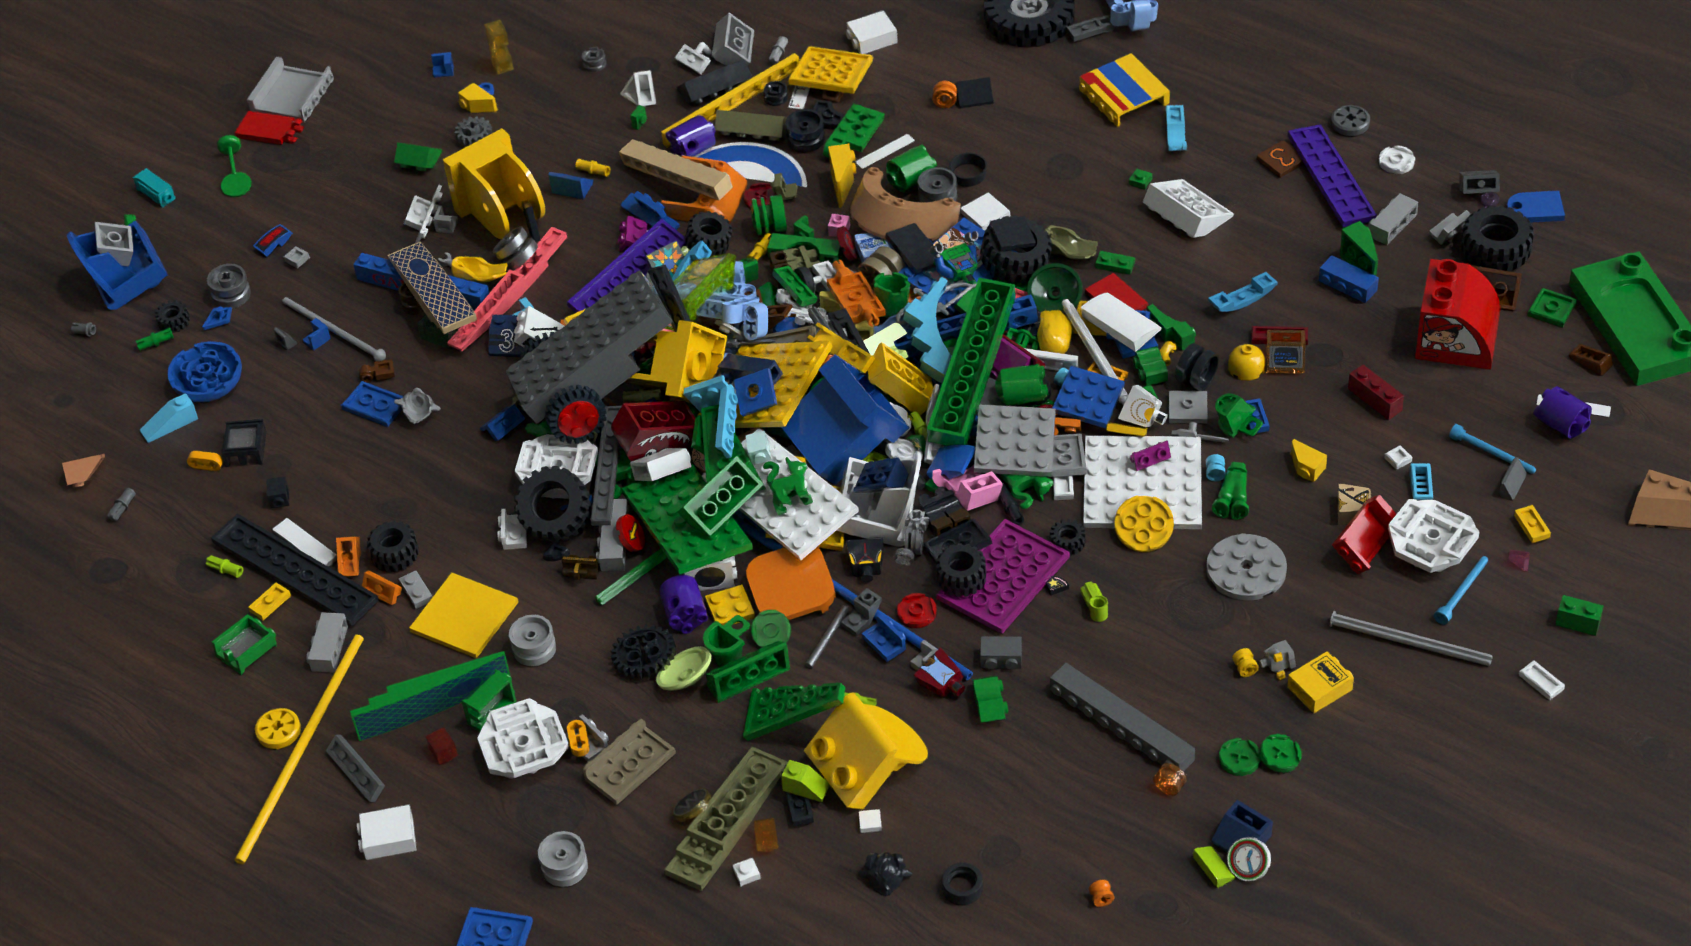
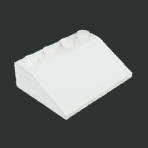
[1143,179,1234,238]

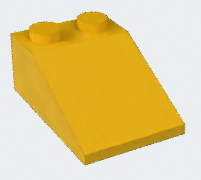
[828,144,856,208]

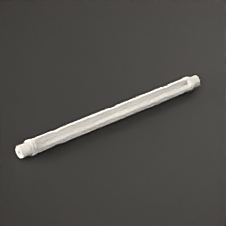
[1062,299,1128,406]

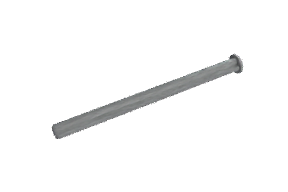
[1330,611,1492,666]

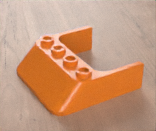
[661,156,747,224]

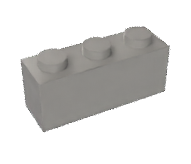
[1368,193,1418,245]
[306,612,348,673]

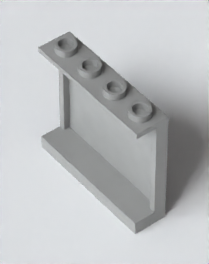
[247,57,333,122]

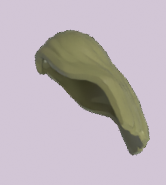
[1045,225,1098,260]

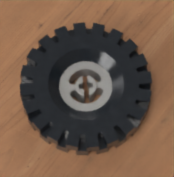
[984,0,1075,47]

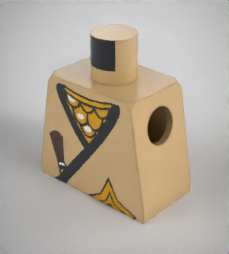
[1337,484,1371,525]

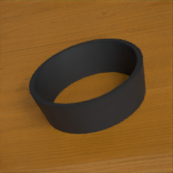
[949,152,987,186]

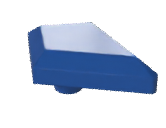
[202,306,232,330]

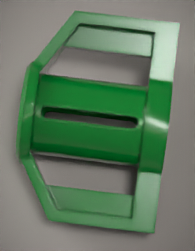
[1007,327,1039,350]

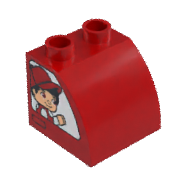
[1415,259,1500,369]

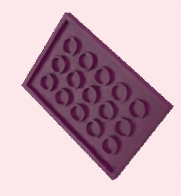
[936,519,1070,634]

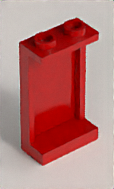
[1332,494,1397,574]

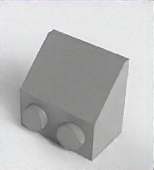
[94,222,133,266]

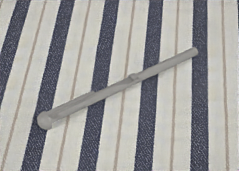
[283,297,386,362]

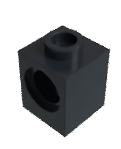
[266,477,289,509]

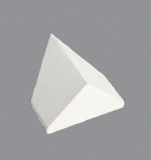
[620,70,656,106]

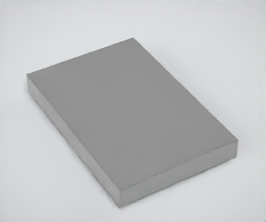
[1051,434,1087,477]

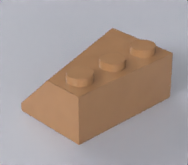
[1628,469,1691,530]

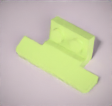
[856,323,908,359]

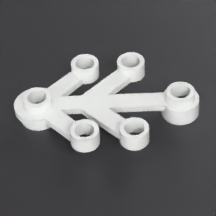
[776,289,830,325]

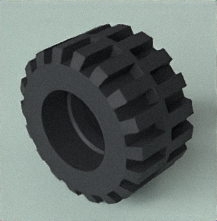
[685,211,732,258]
[367,521,419,572]
[936,543,986,597]

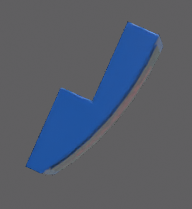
[253,224,293,257]

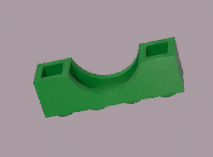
[767,233,843,264]

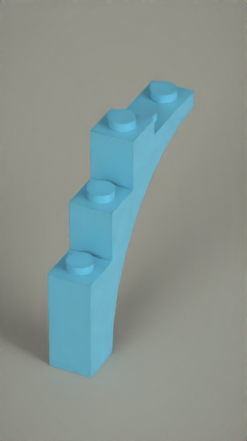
[903,277,952,384]

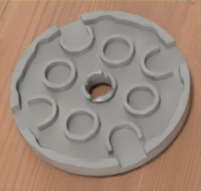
[1207,533,1287,601]

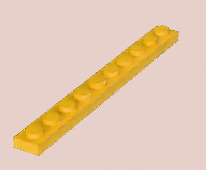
[661,53,799,147]

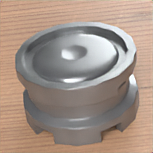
[582,47,607,72]
[905,527,923,555]

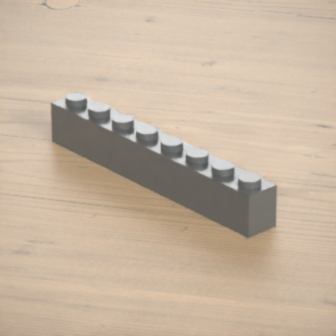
[1050,663,1195,776]

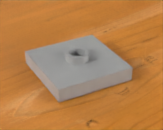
[1169,391,1207,423]

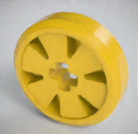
[255,708,301,749]

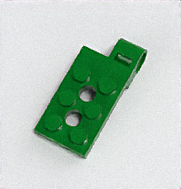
[823,104,885,158]

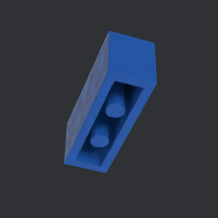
[1319,255,1379,303]

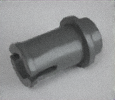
[71,322,96,336]

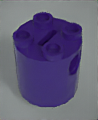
[665,115,716,157]
[1533,386,1592,439]
[659,575,708,634]

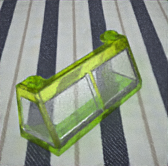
[665,253,736,331]

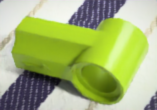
[1080,581,1108,622]

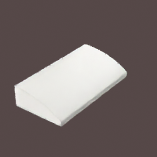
[1081,292,1161,352]

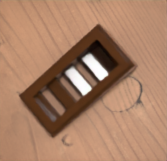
[1569,344,1613,376]

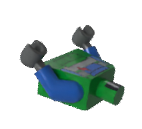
[929,231,979,284]

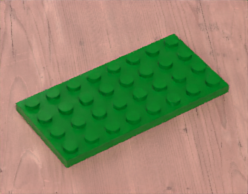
[622,464,753,575]

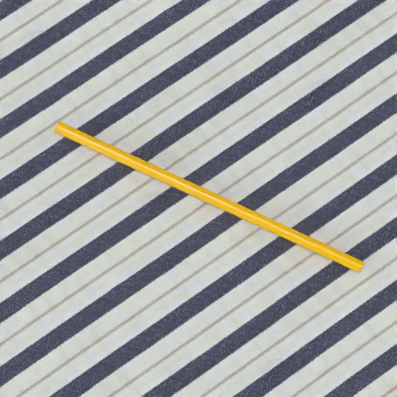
[235,634,364,865]

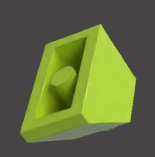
[781,760,830,802]

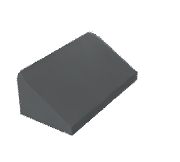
[1499,457,1526,500]

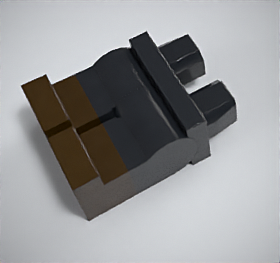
[919,486,971,537]

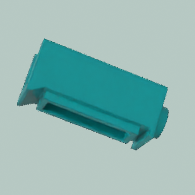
[133,168,175,208]

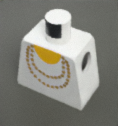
[1118,385,1167,427]

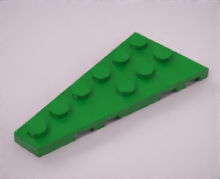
[701,404,766,491]

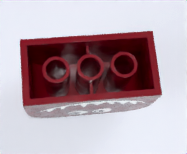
[611,401,695,461]

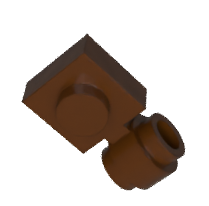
[359,359,395,383]

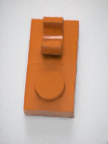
[1054,417,1081,435]
[362,571,402,605]

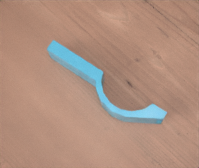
[1166,105,1187,151]

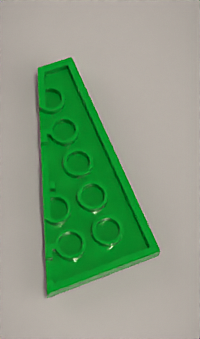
[743,683,846,741]

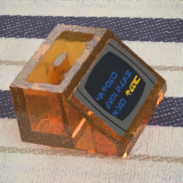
[1266,330,1305,373]

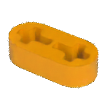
[187,451,223,471]
[567,720,590,757]

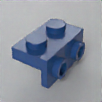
[862,614,906,662]

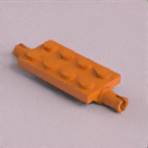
[827,260,886,327]

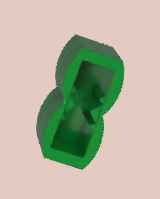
[1133,346,1168,386]

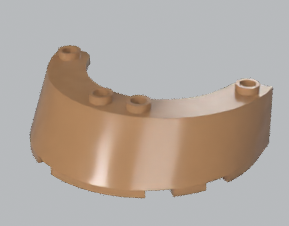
[850,167,961,241]

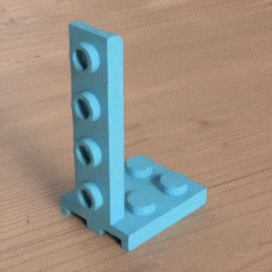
[683,375,738,458]

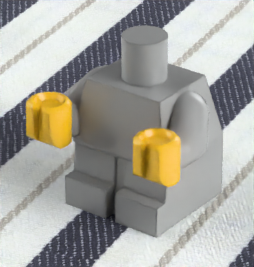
[1259,640,1296,680]

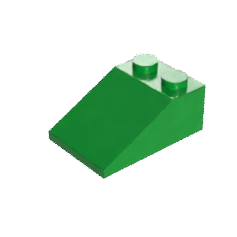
[1340,221,1378,276]

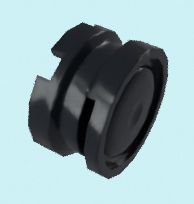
[764,81,788,106]

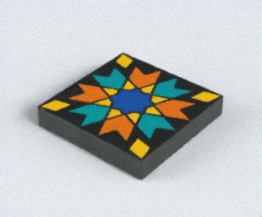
[644,240,684,278]

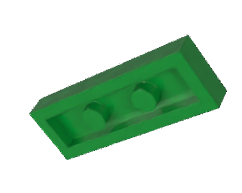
[772,266,817,307]

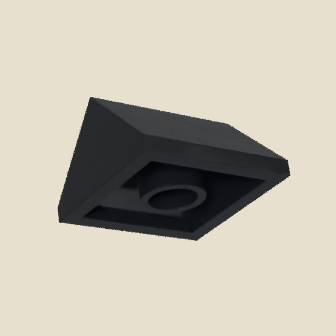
[954,77,994,108]

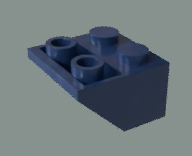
[853,457,909,493]
[1212,800,1273,853]

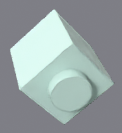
[746,431,771,465]

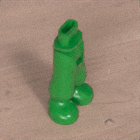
[1212,462,1249,520]

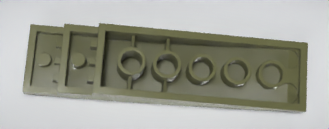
[665,747,788,891]

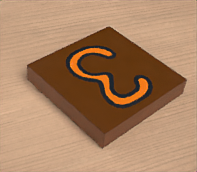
[1257,140,1304,178]

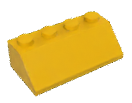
[868,342,933,415]

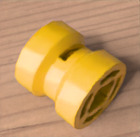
[1232,648,1259,677]

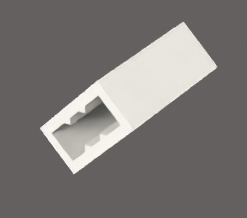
[845,11,898,54]
[630,448,691,481]
[357,805,416,860]

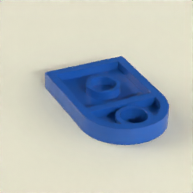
[1507,191,1565,222]

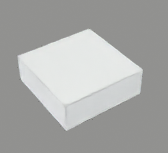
[1384,446,1412,470]
[859,809,882,833]

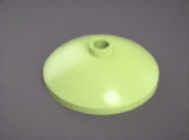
[656,647,711,691]

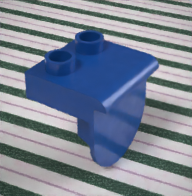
[67,221,168,310]

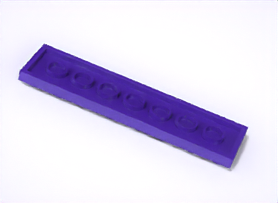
[567,219,687,313]

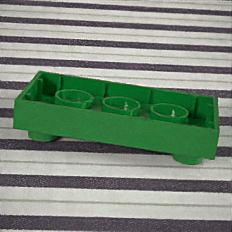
[1569,251,1691,386]

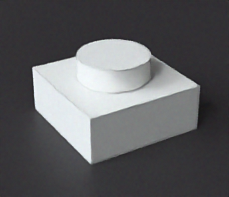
[733,858,761,886]

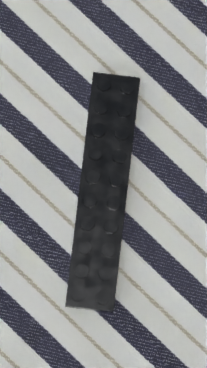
[211,513,379,626]

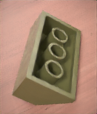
[715,110,787,141]

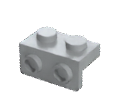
[1429,210,1470,245]
[565,714,609,762]

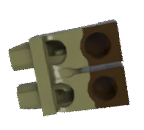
[769,246,820,289]

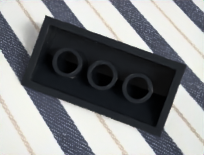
[677,59,753,105]

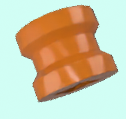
[1089,880,1114,907]

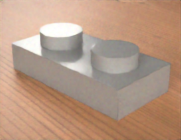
[399,571,433,609]

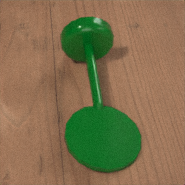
[217,135,252,197]

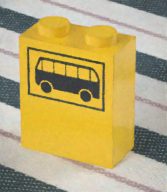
[1287,652,1354,713]

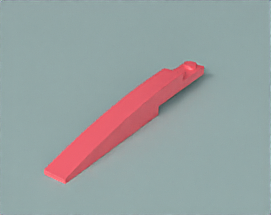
[447,227,567,351]

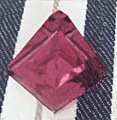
[1509,550,1530,571]

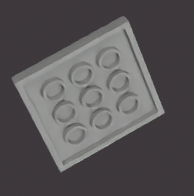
[974,405,1056,477]

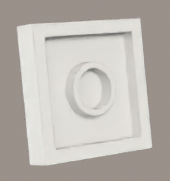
[960,193,1010,231]

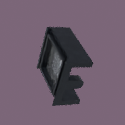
[221,419,266,467]

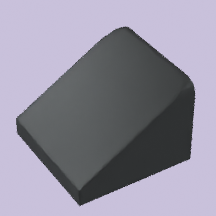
[274,327,298,350]

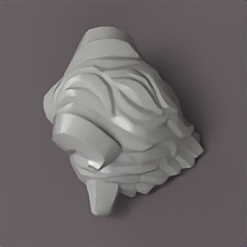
[394,388,441,424]

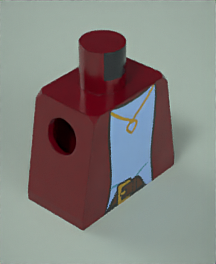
[914,648,965,697]

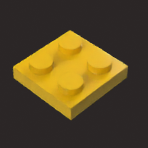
[705,585,755,625]

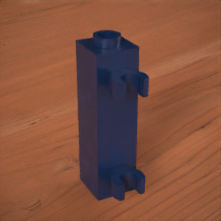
[717,354,783,393]

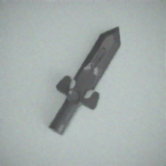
[725,339,776,348]

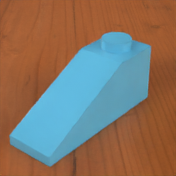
[140,394,198,443]

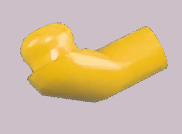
[1160,341,1176,366]

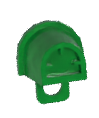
[1215,393,1263,438]
[703,615,750,667]

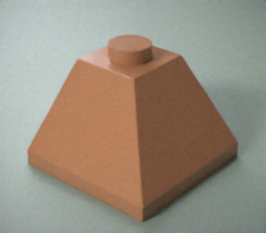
[62,454,105,488]

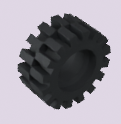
[155,300,190,333]
[1050,519,1086,556]

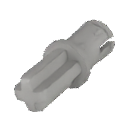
[769,36,788,64]

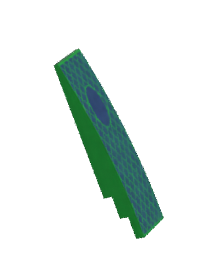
[350,651,511,741]

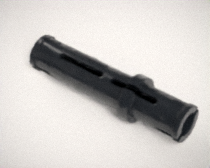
[997,477,1025,525]

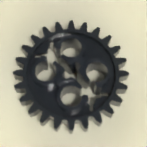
[611,624,676,679]

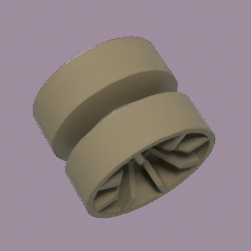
[857,246,905,291]

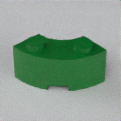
[972,675,1008,722]

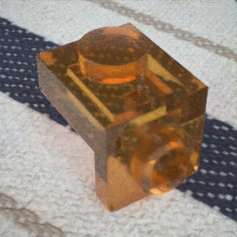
[754,818,778,852]

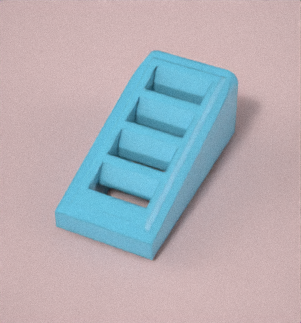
[1409,463,1433,500]

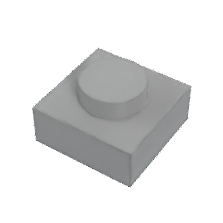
[284,246,310,268]

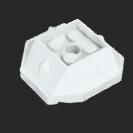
[515,434,598,499]
[1388,499,1480,573]
[478,698,569,779]

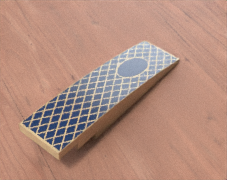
[388,242,477,334]

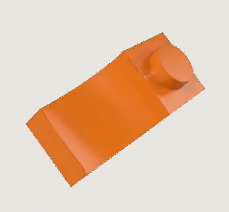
[336,537,361,576]

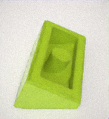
[1193,846,1235,888]

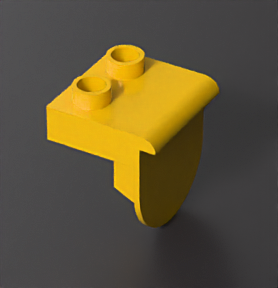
[804,693,928,809]

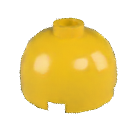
[1228,344,1265,381]

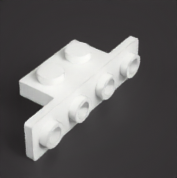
[404,185,443,243]

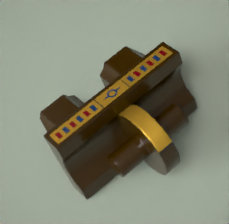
[562,555,598,580]

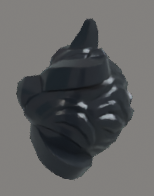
[859,852,913,896]

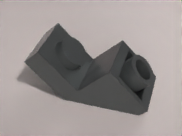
[841,588,882,637]

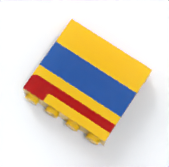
[1079,53,1170,127]

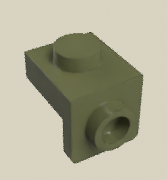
[772,173,798,200]

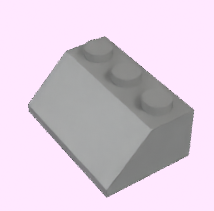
[712,13,754,65]

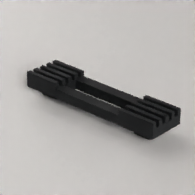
[828,308,870,354]

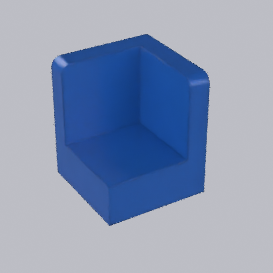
[431,52,454,77]
[303,318,331,350]

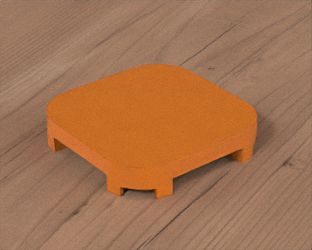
[746,546,836,620]

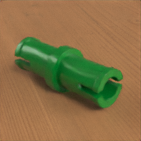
[135,327,174,351]

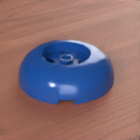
[168,341,242,402]

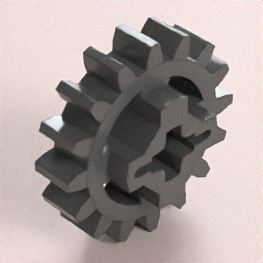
[455,116,492,146]

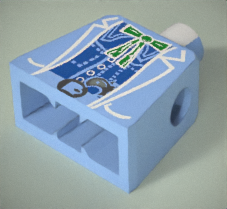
[854,233,895,262]

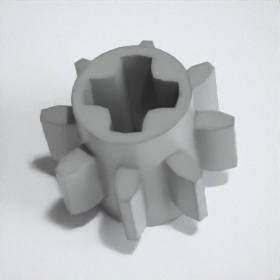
[905,510,929,531]

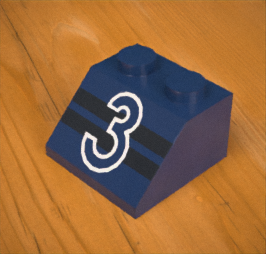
[489,315,525,357]

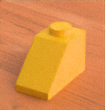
[458,83,497,113]
[1291,439,1327,482]

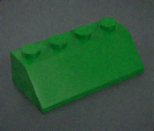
[677,456,764,537]
[706,641,790,703]

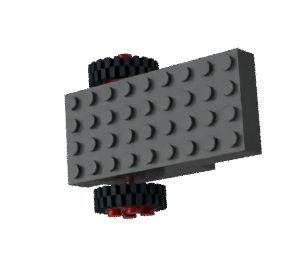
[506,270,673,444]

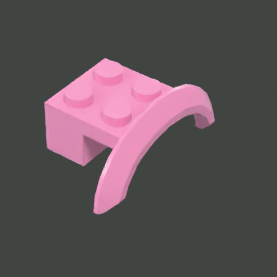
[932,465,1003,511]

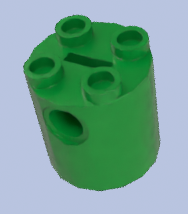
[886,144,937,192]
[995,363,1048,406]

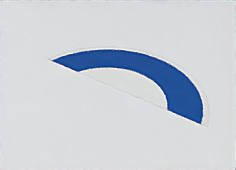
[694,142,807,187]

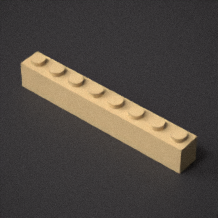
[619,139,733,200]

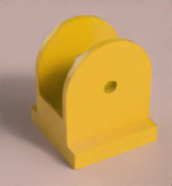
[443,128,545,239]
[624,320,727,404]

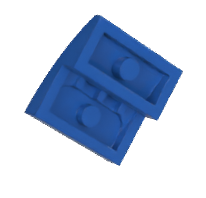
[926,445,975,479]

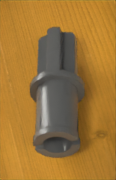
[107,488,136,522]

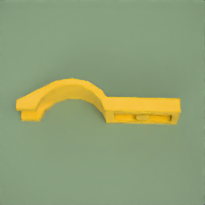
[807,322,876,374]

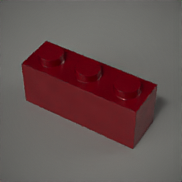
[1348,365,1404,420]

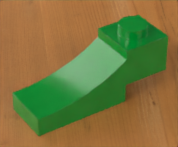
[1147,304,1196,351]

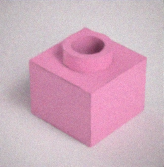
[828,214,850,237]

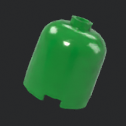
[874,272,911,318]

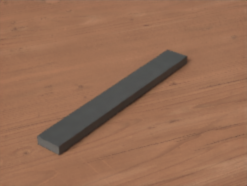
[591,406,621,526]

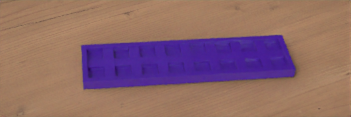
[1287,124,1377,227]

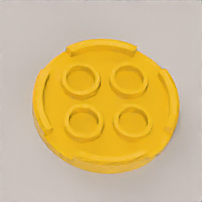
[1115,495,1174,552]

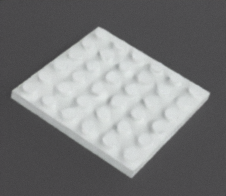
[1084,436,1202,529]

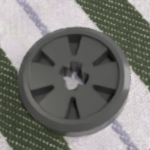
[1331,105,1370,136]

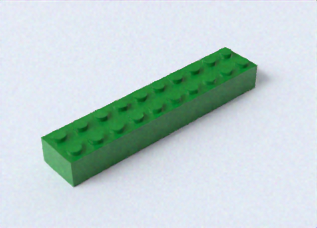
[927,278,1016,446]

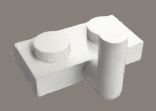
[675,42,712,74]
[812,261,836,294]

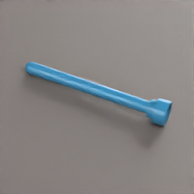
[1449,424,1536,474]
[1434,556,1488,625]

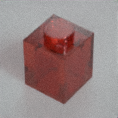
[426,727,458,765]

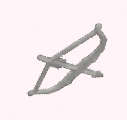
[896,282,977,325]

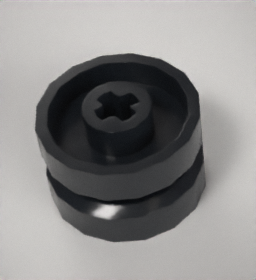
[785,109,825,152]
[1175,343,1220,391]

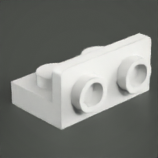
[498,509,527,550]

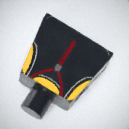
[846,538,884,583]

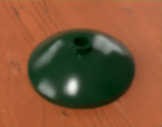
[1028,263,1083,315]

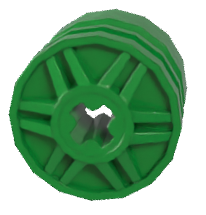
[750,195,787,236]

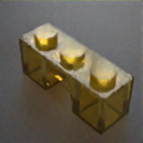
[484,20,514,74]

